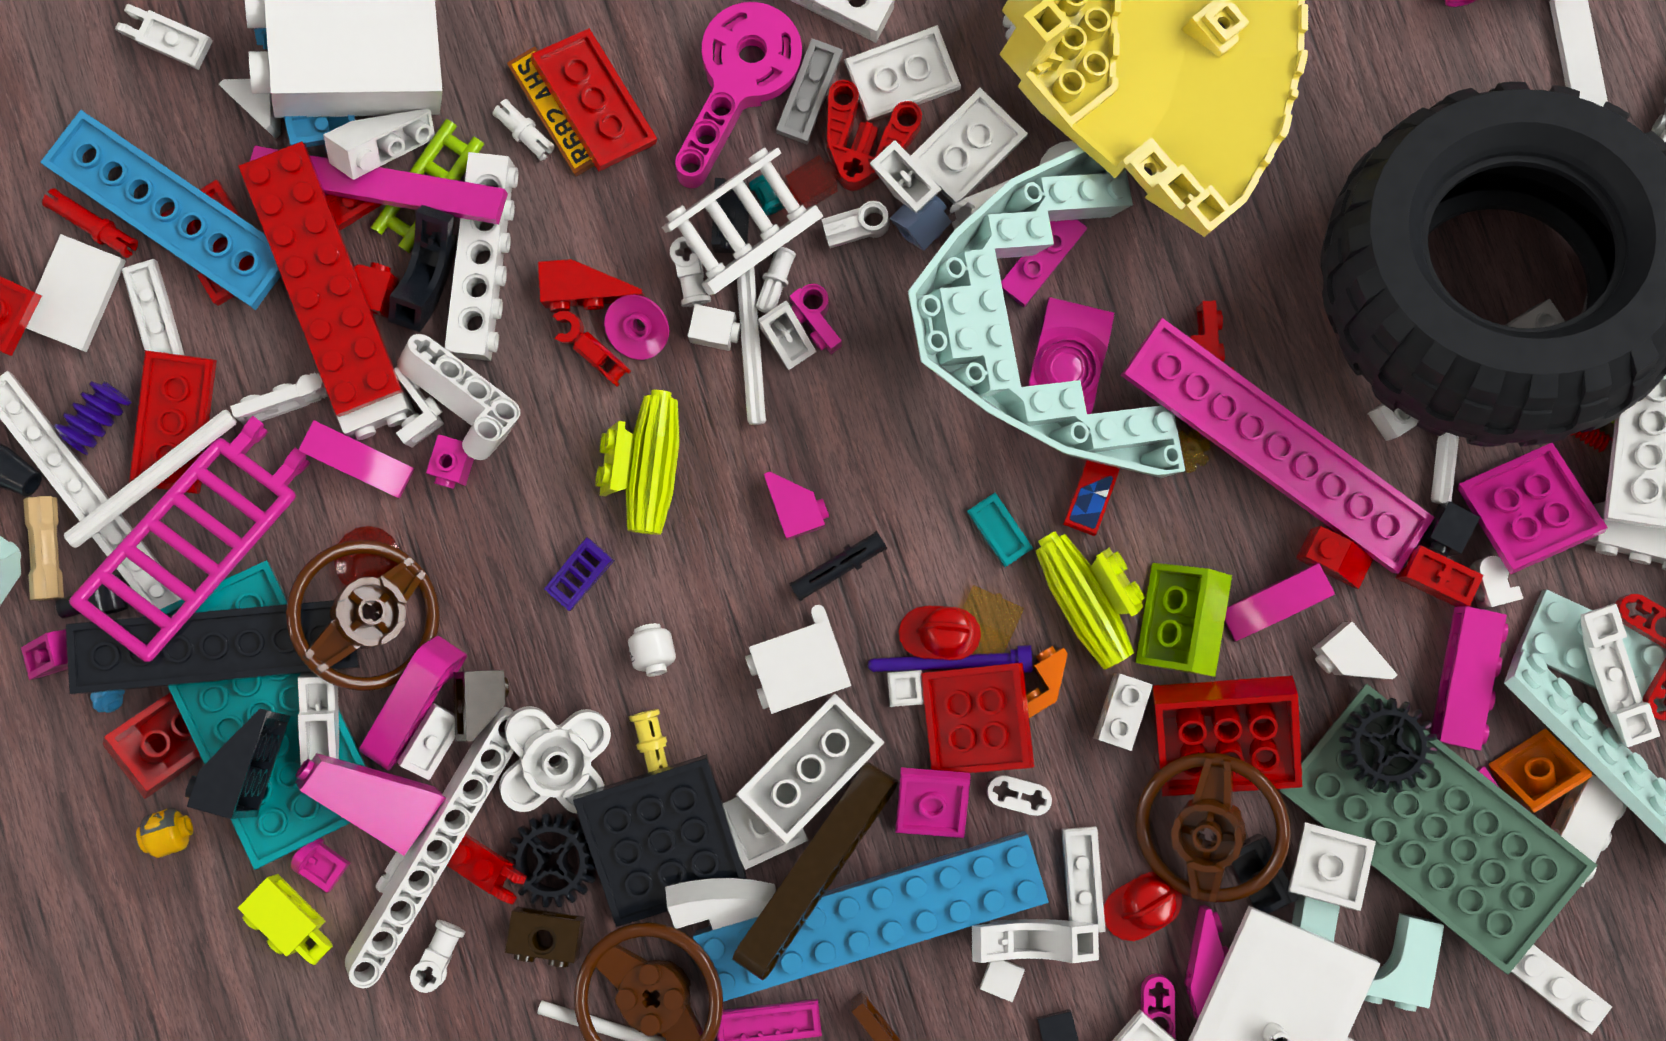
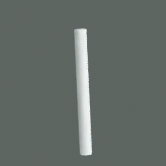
[537,1000,666,1041]

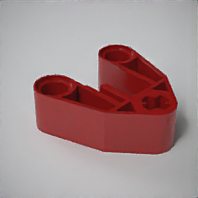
[827,80,922,191]

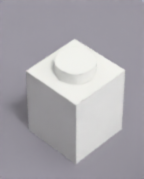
[688,304,741,351]

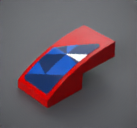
[1063,460,1120,536]

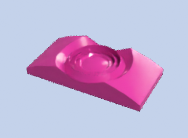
[1027,297,1114,414]

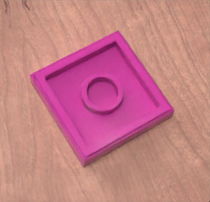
[895,767,971,838]

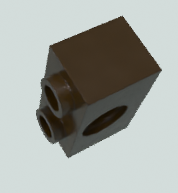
[505,906,585,967]

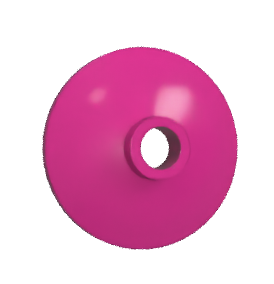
[604,295,669,360]

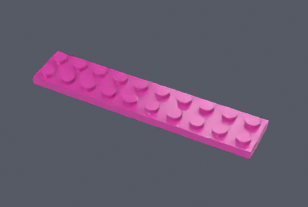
[1121,318,1435,573]

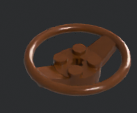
[286,540,440,691]
[1136,753,1291,902]
[574,922,723,1041]

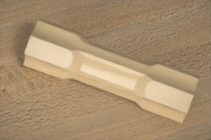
[23,496,64,601]

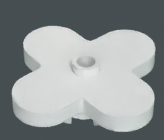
[499,706,611,814]

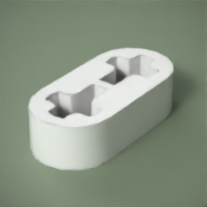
[986,775,1052,816]

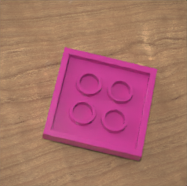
[1457,443,1608,575]

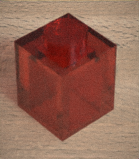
[785,155,839,208]

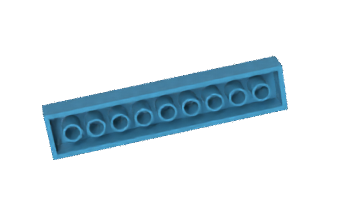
[693,831,1049,1002]

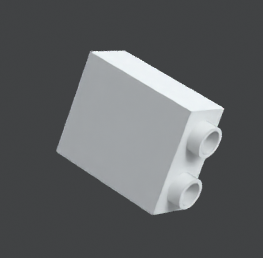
[245,0,442,118]

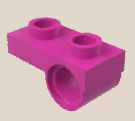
[789,284,842,355]

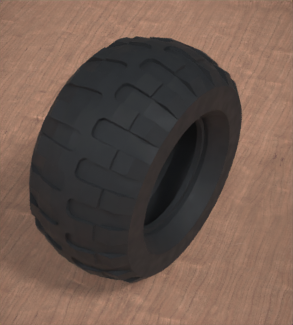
[1320,82,1666,447]

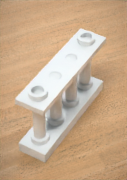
[662,147,823,295]

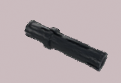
[789,530,888,602]

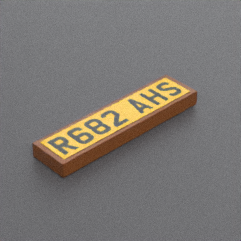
[507,46,595,177]

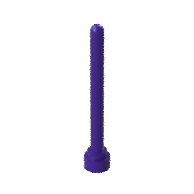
[867,645,1032,673]

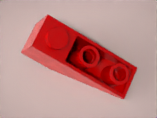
[538,259,645,313]

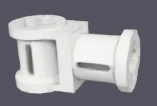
[670,237,711,307]
[410,920,465,993]

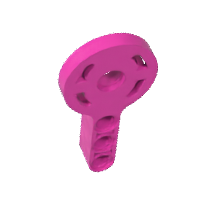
[675,2,802,188]

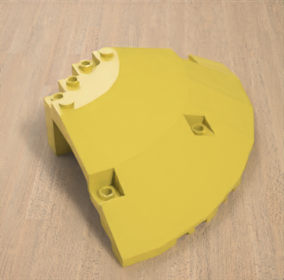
[999,0,1308,237]

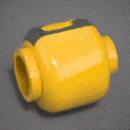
[136,808,193,858]

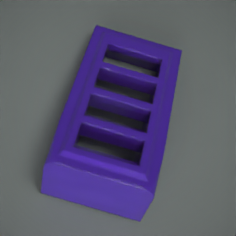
[544,537,615,611]

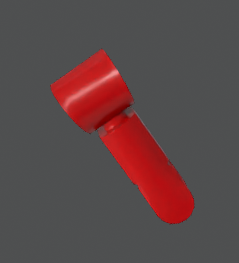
[553,311,631,387]

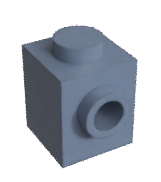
[890,196,952,250]

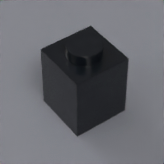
[1420,501,1480,557]

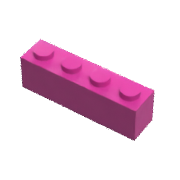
[1430,606,1508,751]

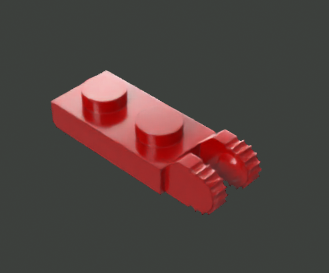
[447,834,527,904]

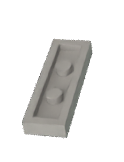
[776,38,843,145]

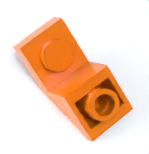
[1026,646,1068,718]

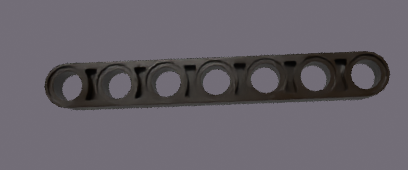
[732,762,898,980]

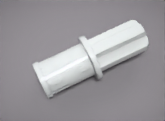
[756,247,796,314]

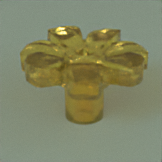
[1178,430,1211,473]

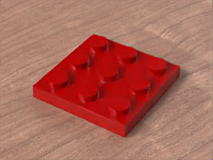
[921,662,1035,773]

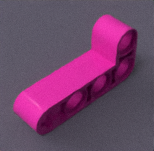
[359,636,467,771]

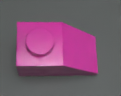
[764,472,829,541]
[21,629,68,680]

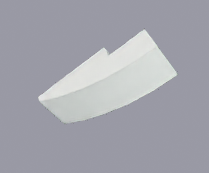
[298,672,339,765]
[665,878,777,930]

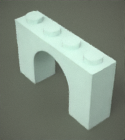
[1292,894,1444,1012]

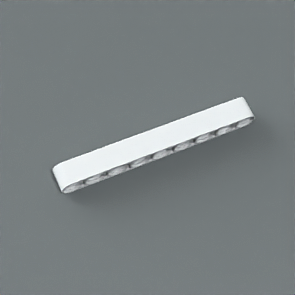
[345,707,514,988]

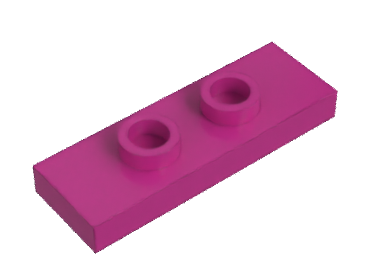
[1001,219,1087,307]
[717,999,822,1041]

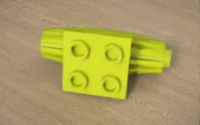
[595,390,679,535]
[1035,531,1145,670]

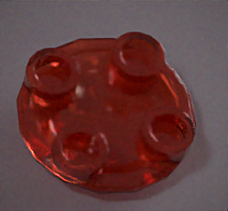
[334,526,399,586]

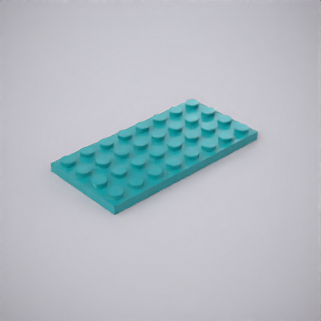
[144,560,367,870]

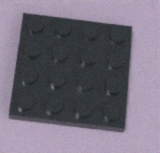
[573,754,747,927]

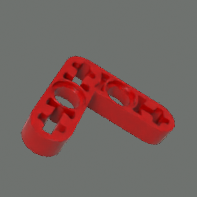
[1615,594,1666,720]

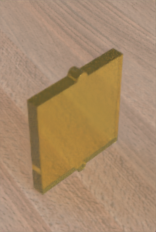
[962,585,1024,654]

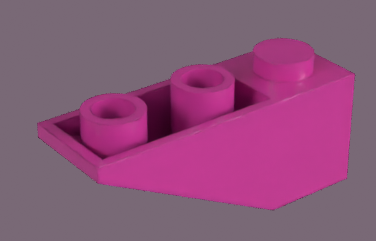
[1184,904,1229,1020]

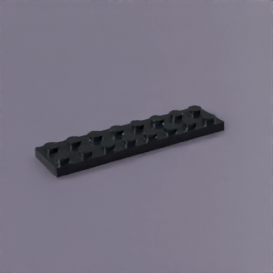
[66,600,360,695]

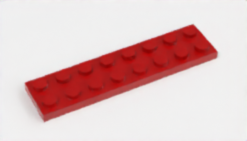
[238,141,403,417]

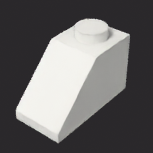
[1312,622,1397,679]

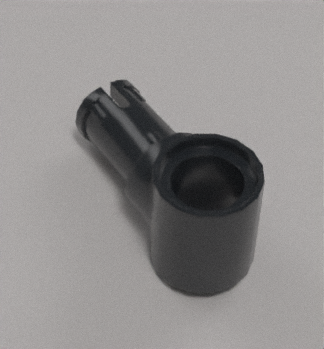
[55,574,129,618]

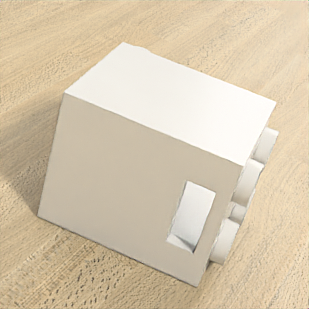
[745,605,851,714]

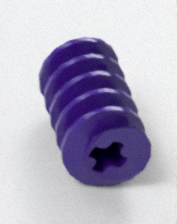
[54,381,132,455]

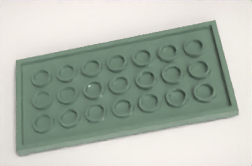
[1279,684,1598,975]

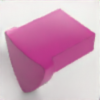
[291,838,350,893]

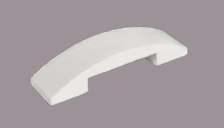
[1581,603,1660,747]

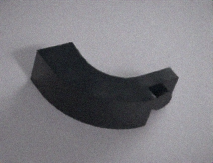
[388,205,457,332]

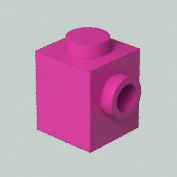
[426,434,474,489]

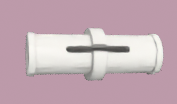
[493,99,555,161]

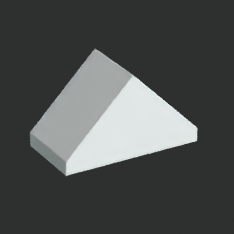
[219,79,281,139]
[870,140,941,213]
[758,301,817,370]

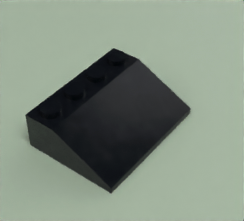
[185,708,291,819]

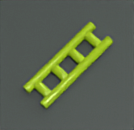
[370,119,484,253]

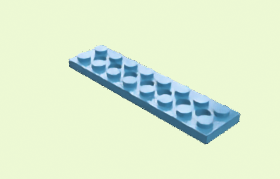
[40,110,281,310]

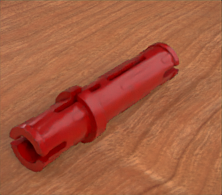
[42,188,138,258]

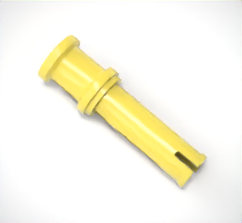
[629,709,668,773]

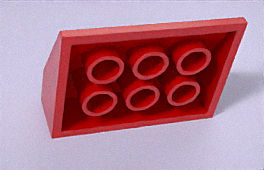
[1152,675,1303,796]

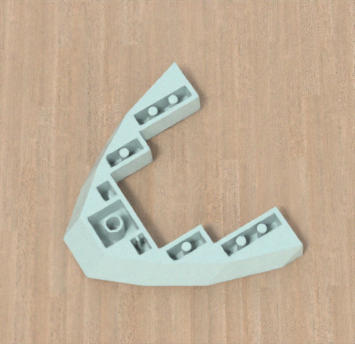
[908,147,1185,478]

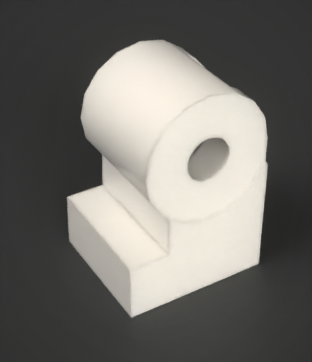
[1470,556,1523,609]

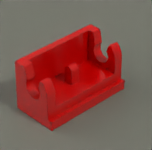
[1396,545,1484,607]

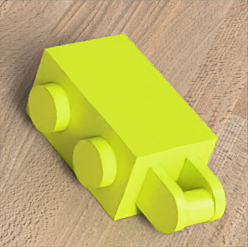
[238,874,333,965]

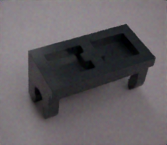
[711,178,751,253]
[1232,834,1298,914]

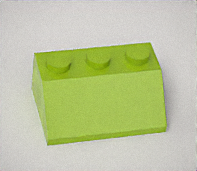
[1135,563,1232,677]

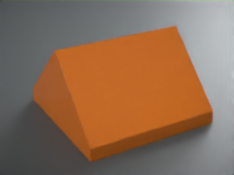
[1488,728,1592,813]

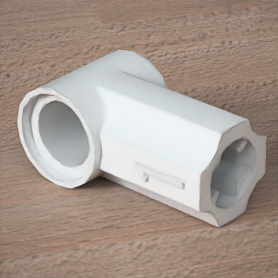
[821,201,890,248]

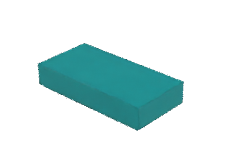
[967,492,1033,568]

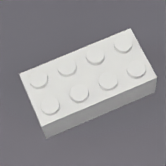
[735,694,885,844]

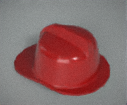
[899,606,981,660]
[1104,872,1182,941]

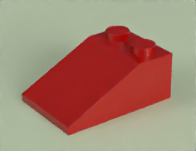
[103,692,201,799]

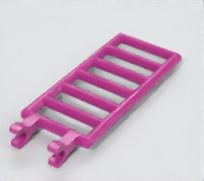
[69,416,310,662]

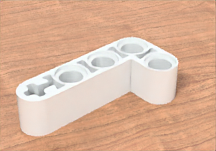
[397,334,520,460]

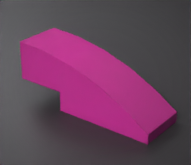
[298,420,415,498]
[1225,563,1335,641]

